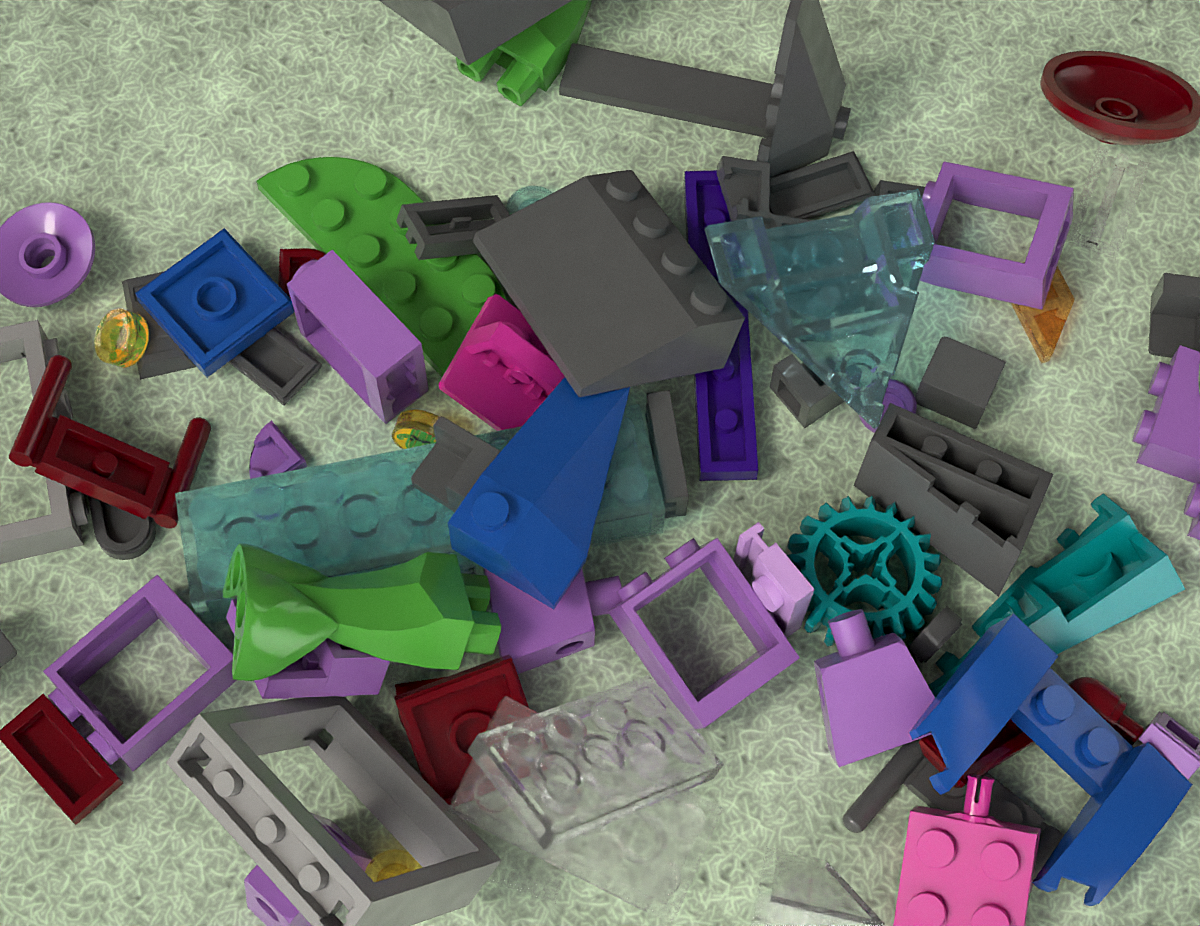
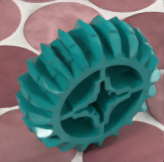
[787,495,942,647]

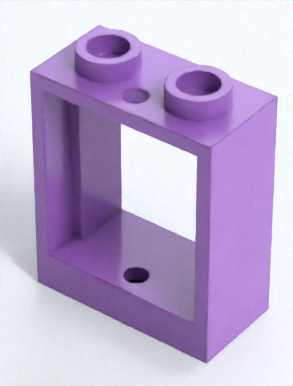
[904,161,1074,310]
[287,250,429,424]
[608,538,800,730]
[43,575,237,771]

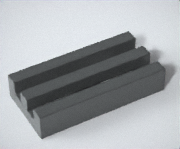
[396,195,509,260]
[645,390,689,519]

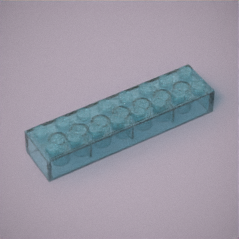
[175,404,665,624]

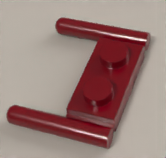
[9,355,211,529]

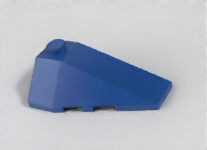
[448,377,630,610]

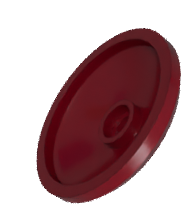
[1040,51,1200,146]

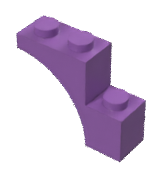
[1132,345,1200,540]

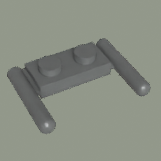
[843,737,1064,879]

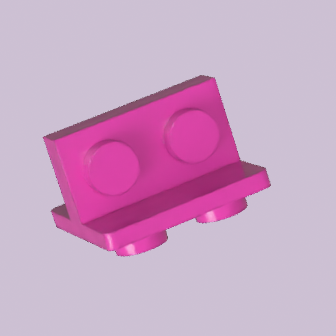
[439,294,565,440]

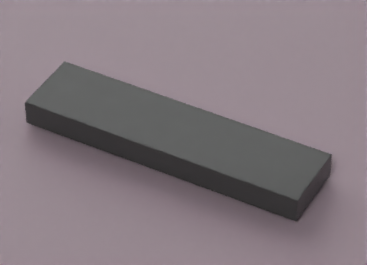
[559,43,773,138]

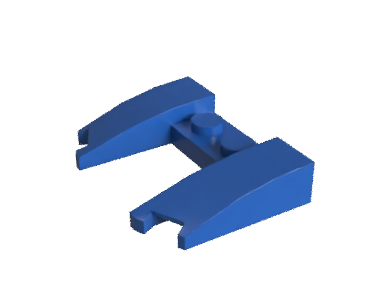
[909,614,1193,906]

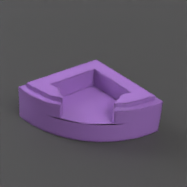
[249,420,307,500]

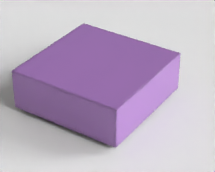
[1139,711,1200,779]

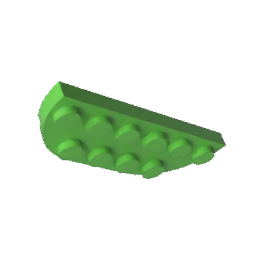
[256,157,506,377]

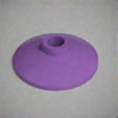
[0,202,95,307]

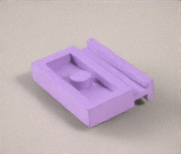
[733,522,815,638]

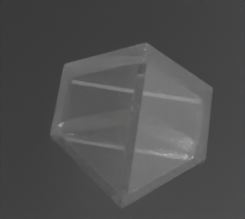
[749,846,885,926]

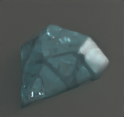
[705,189,935,429]

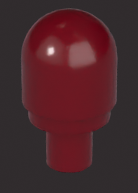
[1068,677,1145,745]

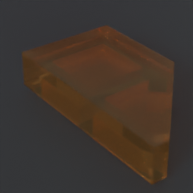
[1011,262,1075,364]

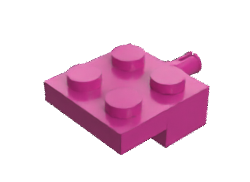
[893,774,1041,926]

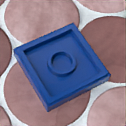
[135,228,294,378]

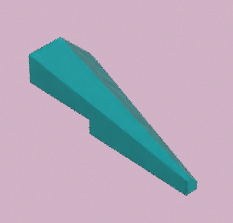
[928,493,1185,698]

